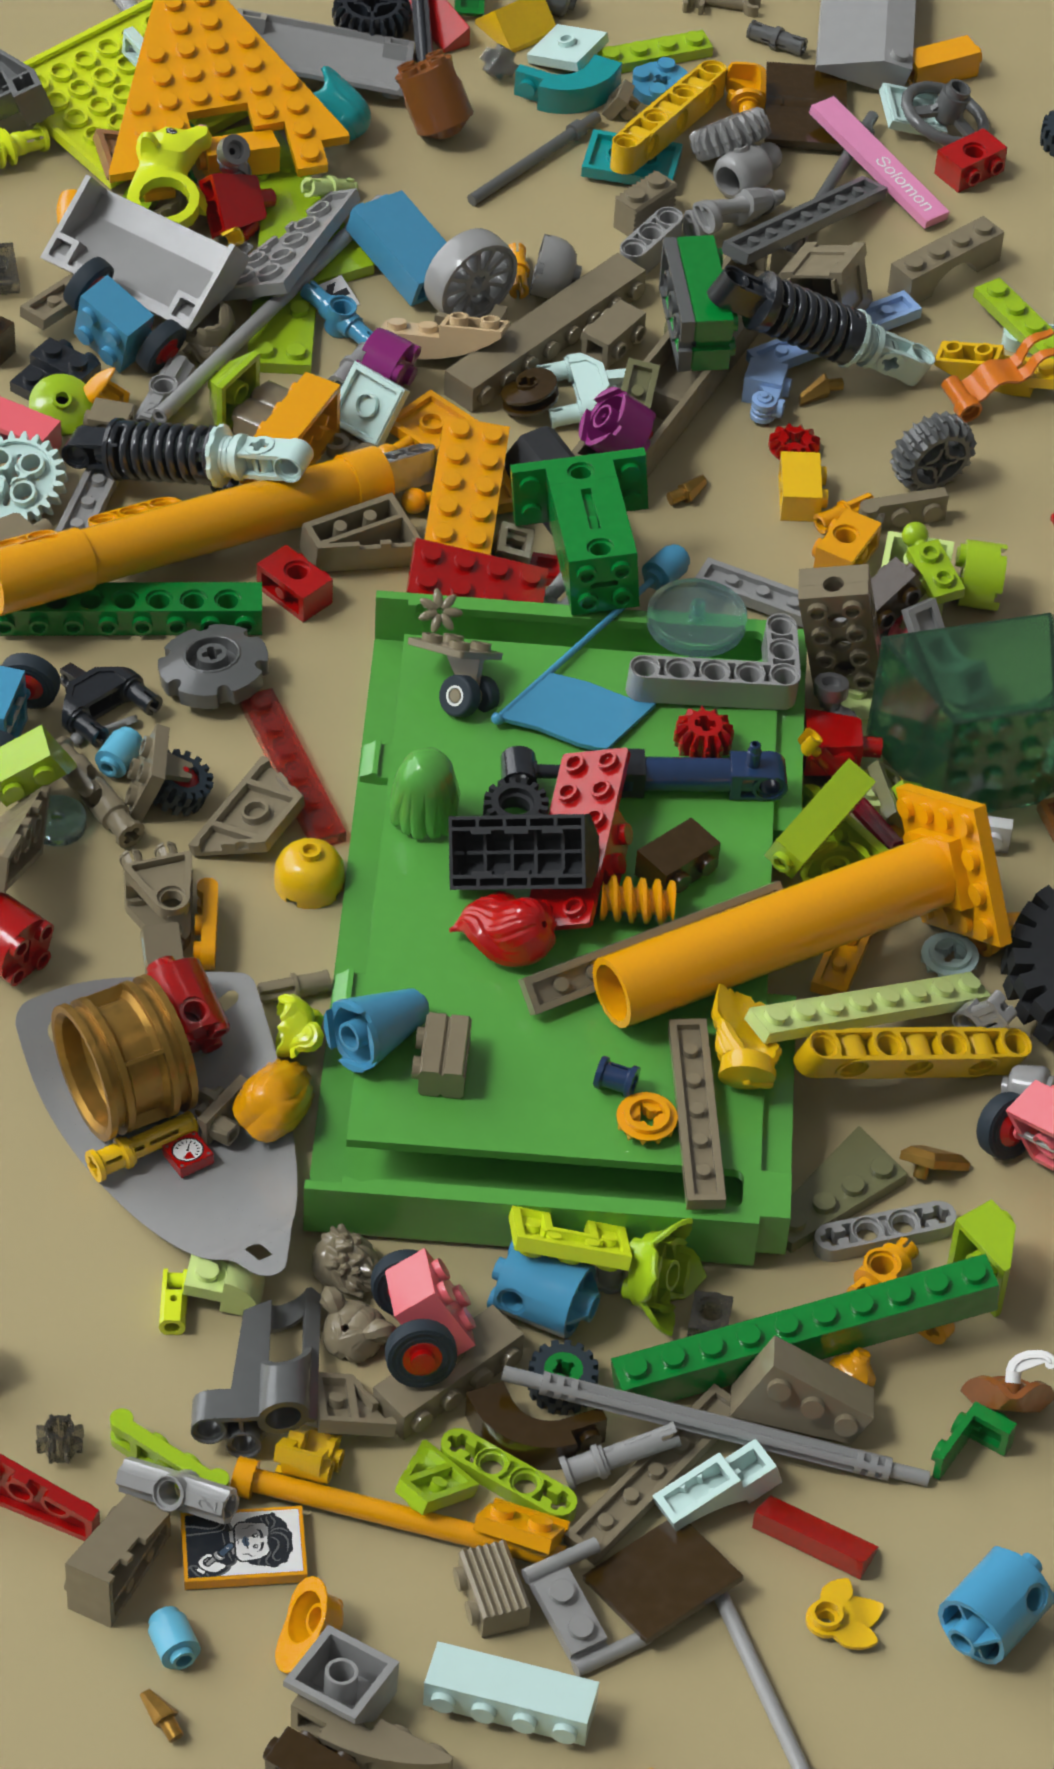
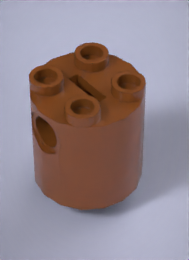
[395,49,474,139]

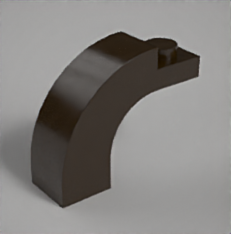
[465,1381,607,1470]

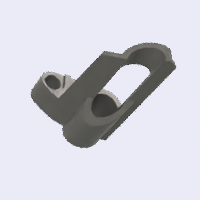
[191,1287,321,1458]

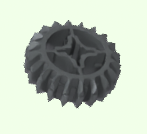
[890,411,977,492]

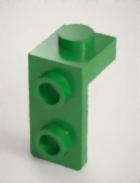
[931,1401,1017,1480]

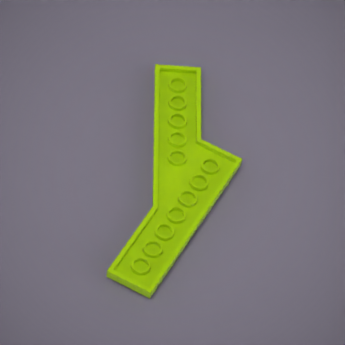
[214,124,374,375]

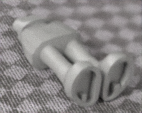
[683,187,786,236]

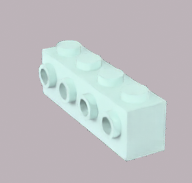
[423,1641,599,1746]

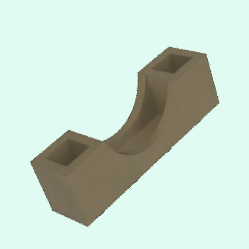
[887,216,1004,303]
[373,1305,524,1440]

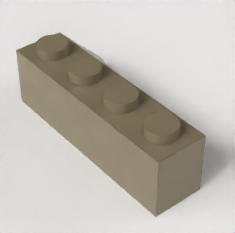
[0,785,51,893]

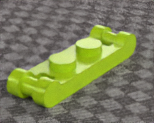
[110,1408,230,1490]

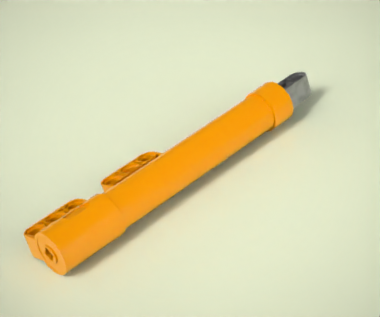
[0,443,437,616]

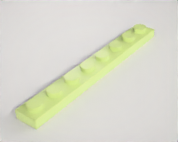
[744,972,991,1044]

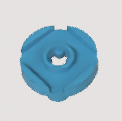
[632,57,688,106]

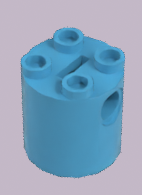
[487,1240,601,1339]
[938,1546,1054,1665]

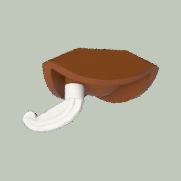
[960,1350,1054,1413]

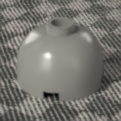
[529,234,582,299]

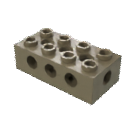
[798,564,883,691]

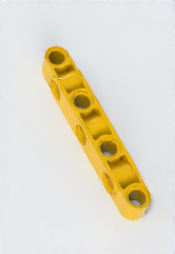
[610,60,727,175]
[793,1027,1032,1079]

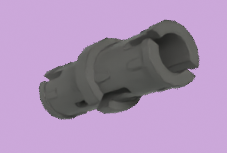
[746,20,808,57]

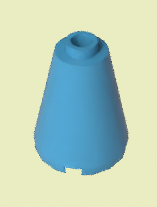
[324,988,429,1073]

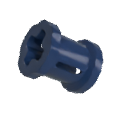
[593,1056,641,1098]

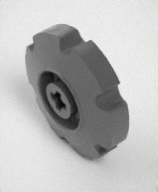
[158,624,270,709]

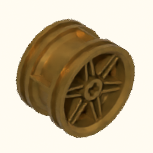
[51,974,199,1142]

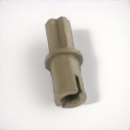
[257,969,332,1004]

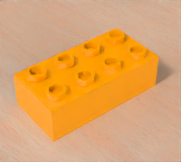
[240,372,341,484]

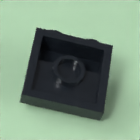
[10,337,101,404]

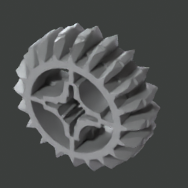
[689,107,771,161]

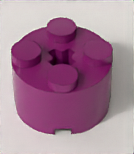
[356,327,422,386]
[579,387,656,453]

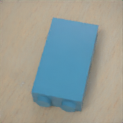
[345,190,447,306]

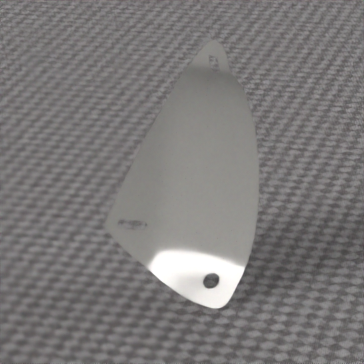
[15,972,298,1276]

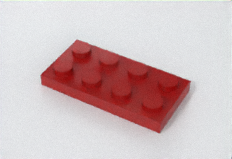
[406,538,548,603]

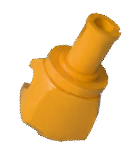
[725,62,767,114]

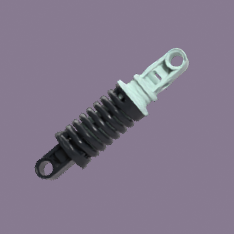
[707,265,935,386]
[61,418,314,488]

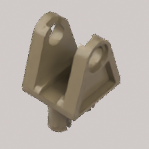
[119,841,193,951]

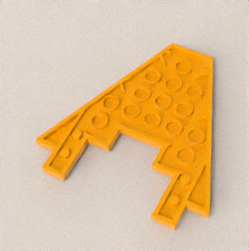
[109,0,350,203]

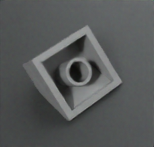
[283,1625,399,1724]

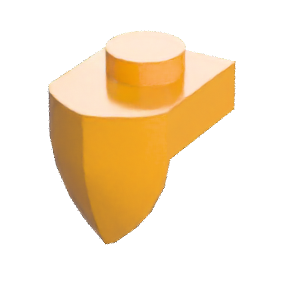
[83,367,130,404]

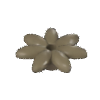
[418,588,463,633]

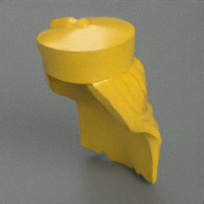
[711,984,782,1090]

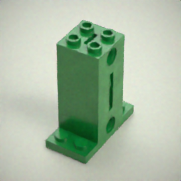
[510,447,649,615]

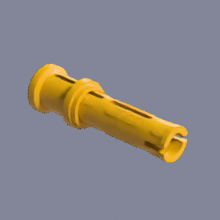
[85,1111,199,1182]

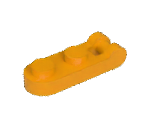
[193,877,219,971]

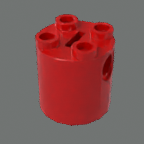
[0,892,54,986]
[146,956,230,1054]

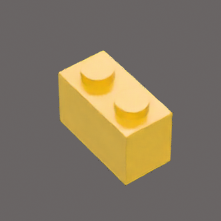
[778,451,828,522]

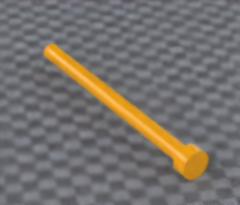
[230,1456,567,1563]

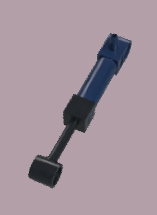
[500,741,788,801]

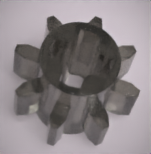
[480,43,519,81]
[36,1414,84,1464]

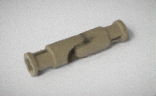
[55,736,145,848]

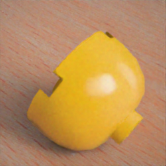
[274,838,345,909]

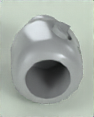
[713,142,782,199]

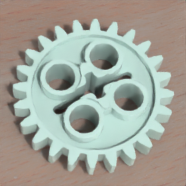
[0,431,68,523]

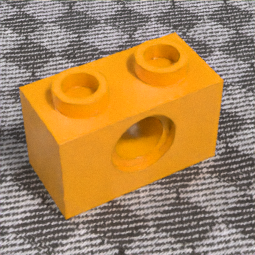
[812,508,882,568]

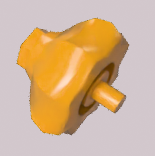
[830,1347,876,1387]

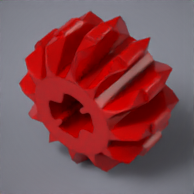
[673,706,734,758]

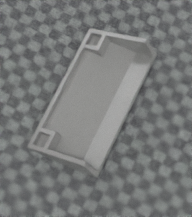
[815,0,916,90]
[237,8,415,99]
[40,174,250,332]

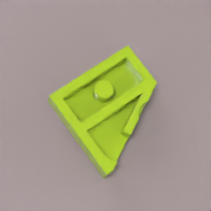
[394,1439,479,1515]

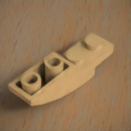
[380,312,510,360]

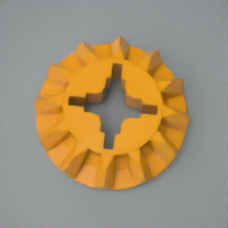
[616,1092,678,1145]

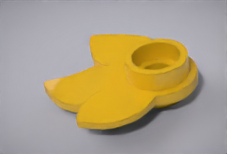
[805,1578,884,1650]

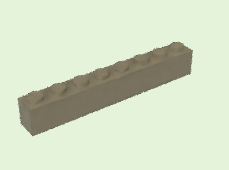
[444,252,646,413]

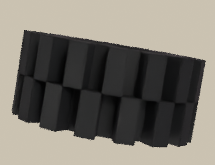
[483,777,549,816]

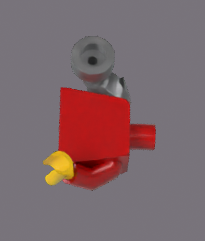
[198,134,276,247]
[798,672,883,777]

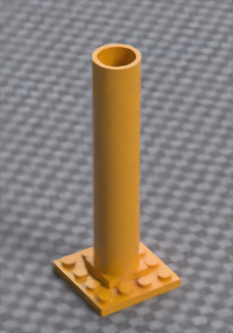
[592,783,1012,1028]

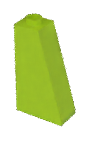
[764,758,876,879]

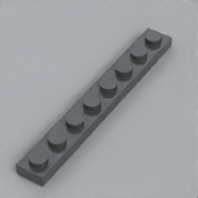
[722,176,888,265]

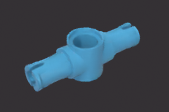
[300,281,374,344]

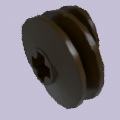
[501,367,559,417]

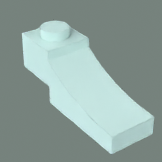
[652,1439,782,1531]

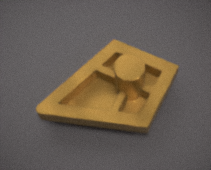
[899,1145,970,1180]

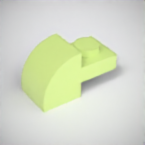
[182,1254,265,1316]

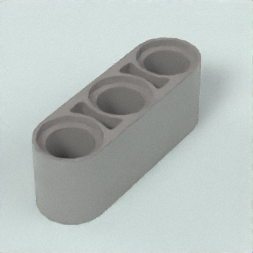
[620,207,683,276]

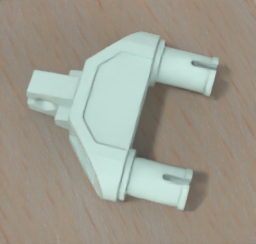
[536,353,626,429]

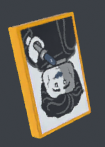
[180,1506,308,1590]

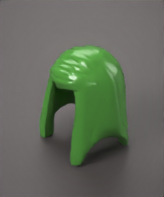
[390,747,461,839]

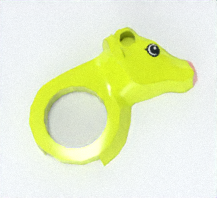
[127,124,212,228]

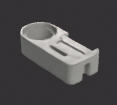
[952,990,1017,1028]

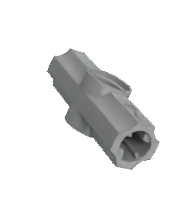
[132,354,195,424]
[115,1456,240,1524]

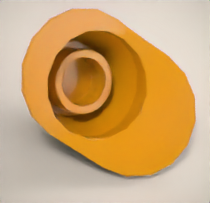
[275,1576,344,1674]

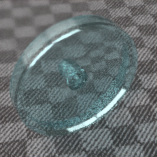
[646,578,747,657]

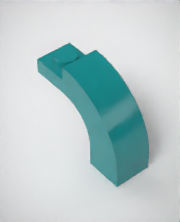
[514,54,622,114]

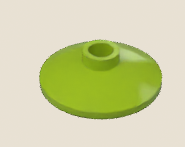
[29,374,93,436]

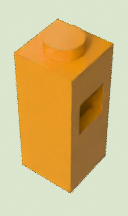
[907,35,982,85]
[196,129,280,177]

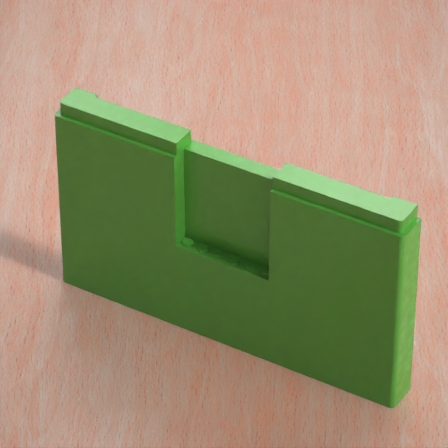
[303,590,807,1266]

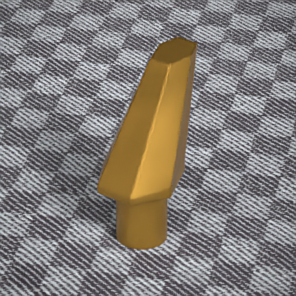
[799,373,844,406]
[666,474,707,505]
[140,1688,184,1743]

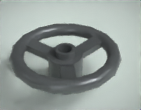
[901,79,990,146]

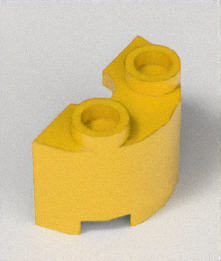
[273,1425,345,1484]

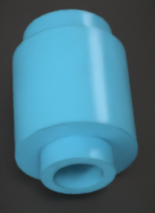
[95,726,143,778]
[148,1606,201,1670]

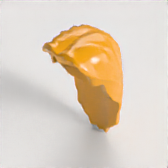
[232,1059,315,1143]

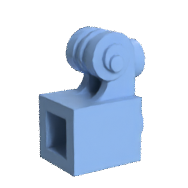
[741,357,792,424]

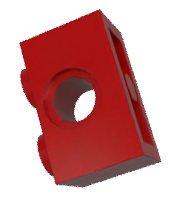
[934,128,1008,193]
[257,545,333,623]

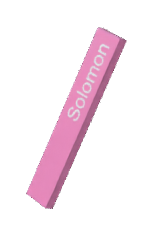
[809,96,950,229]

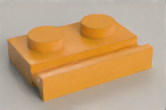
[473,1497,571,1555]

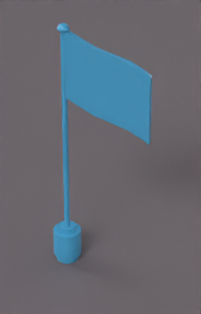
[491,544,690,751]

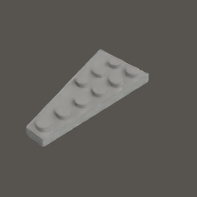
[221,188,361,301]

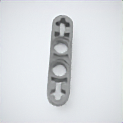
[813,1201,957,1262]

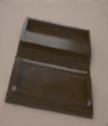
[764,62,847,152]

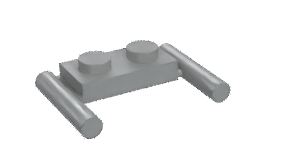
[521,1537,651,1677]

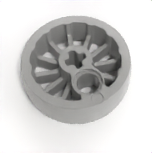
[424,228,517,318]

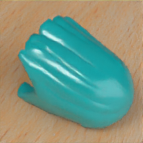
[313,66,371,141]

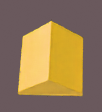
[475,0,556,55]

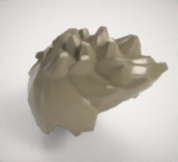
[311,1223,379,1299]

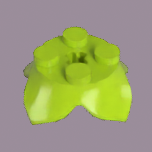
[621,1218,707,1337]

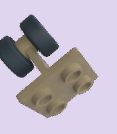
[408,632,503,717]

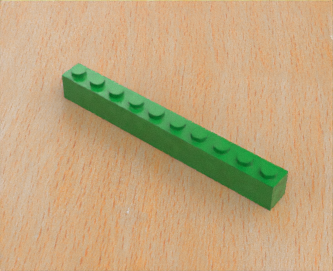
[611,1254,999,1402]

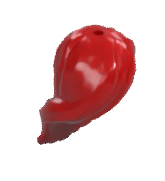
[449,890,557,967]

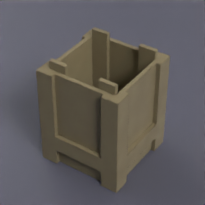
[781,242,873,310]

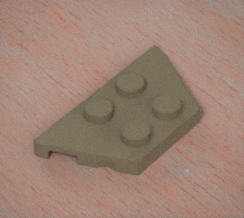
[188,756,305,856]

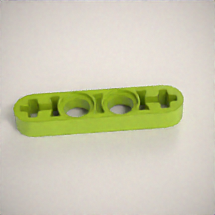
[440,1428,577,1522]

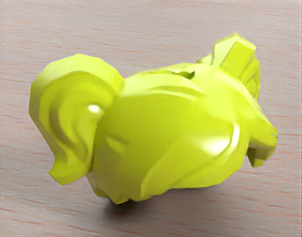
[276,994,324,1059]

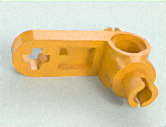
[847,1237,955,1344]

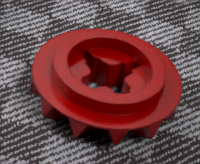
[768,423,820,460]

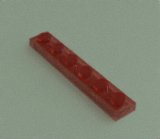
[240,688,346,845]

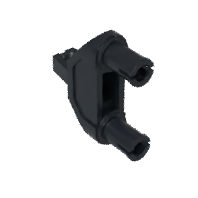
[60,662,163,747]

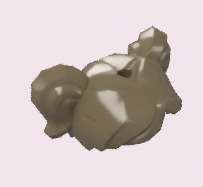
[182,301,236,365]
[319,1286,396,1363]

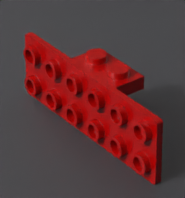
[529,747,633,930]

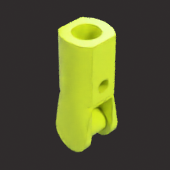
[159,1268,188,1335]

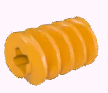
[599,875,677,926]

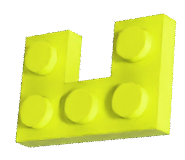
[508,1205,632,1272]

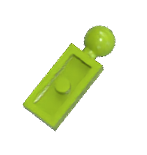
[902,522,965,604]

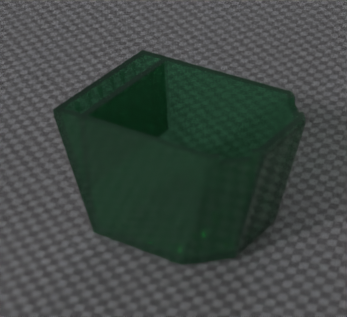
[866,613,1054,813]

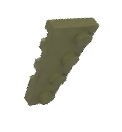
[786,1126,908,1253]

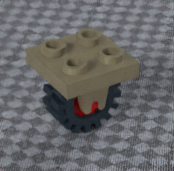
[125,724,214,823]

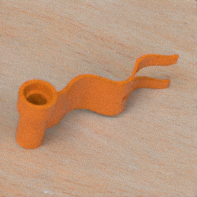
[941,328,1054,422]

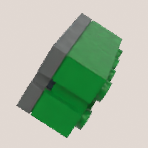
[659,235,738,372]

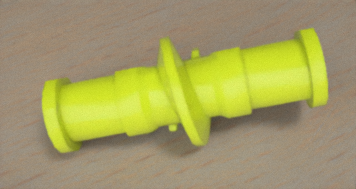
[0,124,50,169]

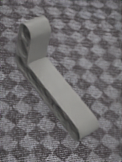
[625,613,801,710]

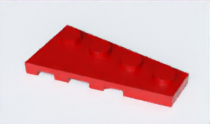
[0,1453,100,1541]

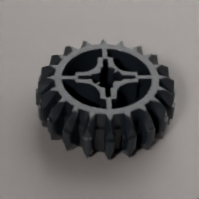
[332,0,412,38]

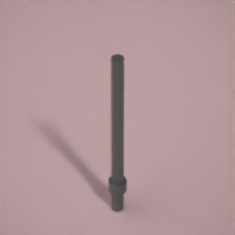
[467,111,601,206]

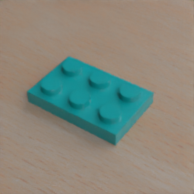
[581,129,683,185]

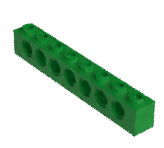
[0,582,262,636]

